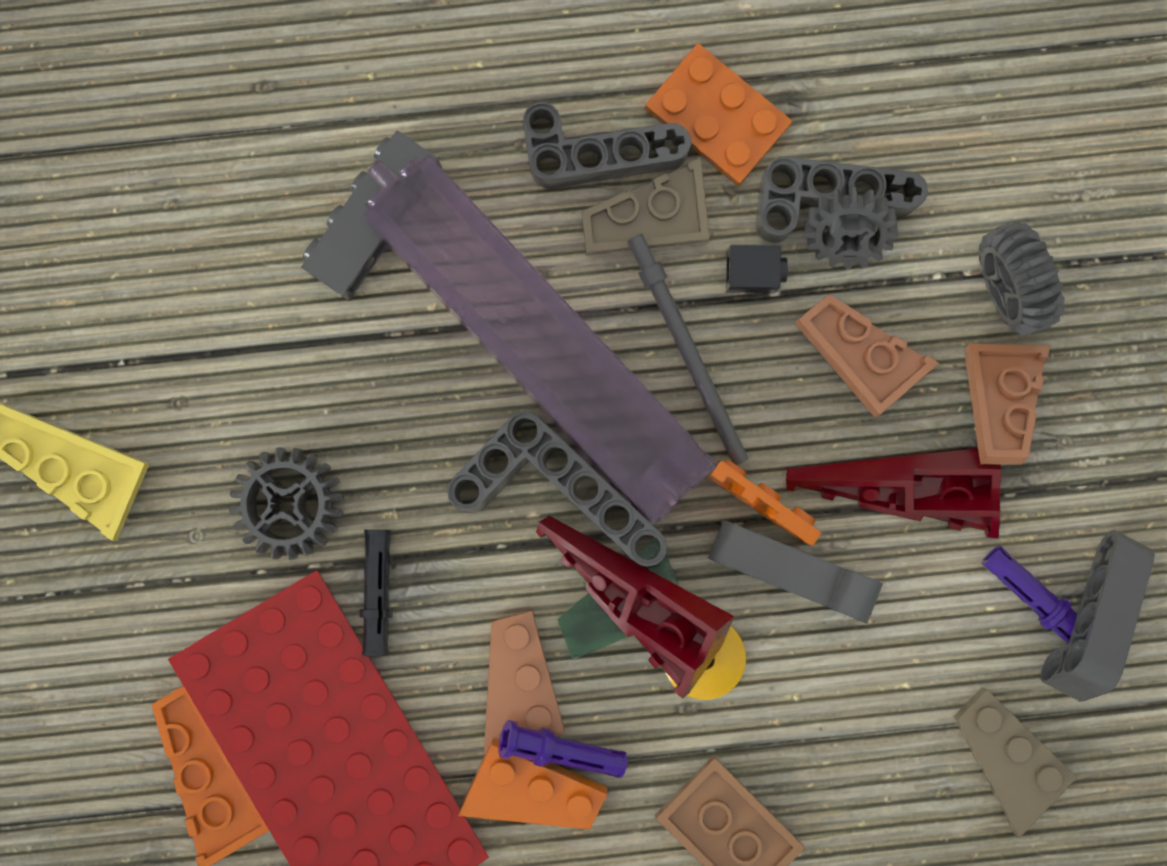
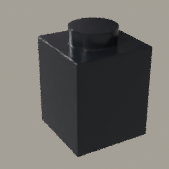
[726,245,788,293]

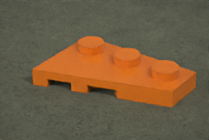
[704,459,822,547]
[458,738,608,830]

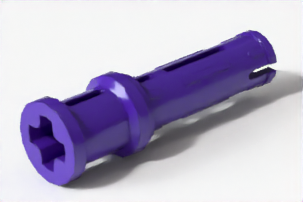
[981,545,1077,644]
[498,720,628,778]

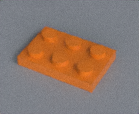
[645,43,792,187]

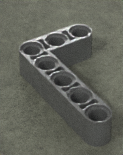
[447,411,668,567]

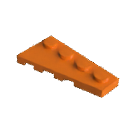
[151,686,269,866]

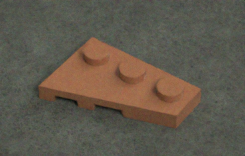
[964,343,1050,465]

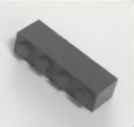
[301,130,442,301]

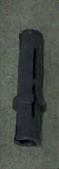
[359,529,393,656]

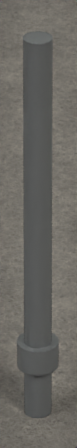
[627,234,749,465]

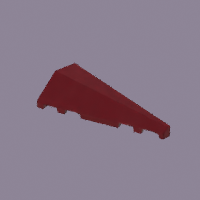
[786,448,1001,539]
[536,516,734,699]

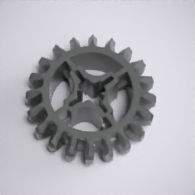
[979,221,1065,336]
[229,447,344,560]

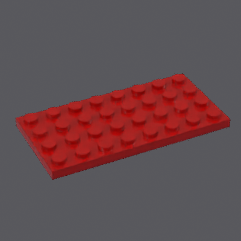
[168,570,489,866]

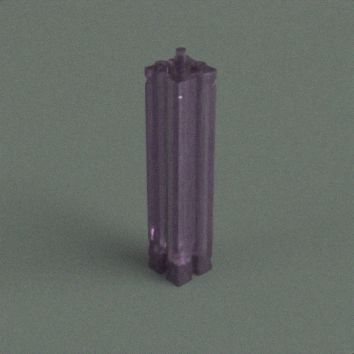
[364,154,718,525]

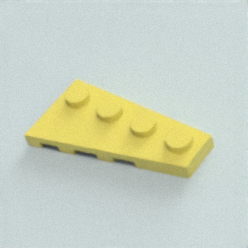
[0,403,149,541]

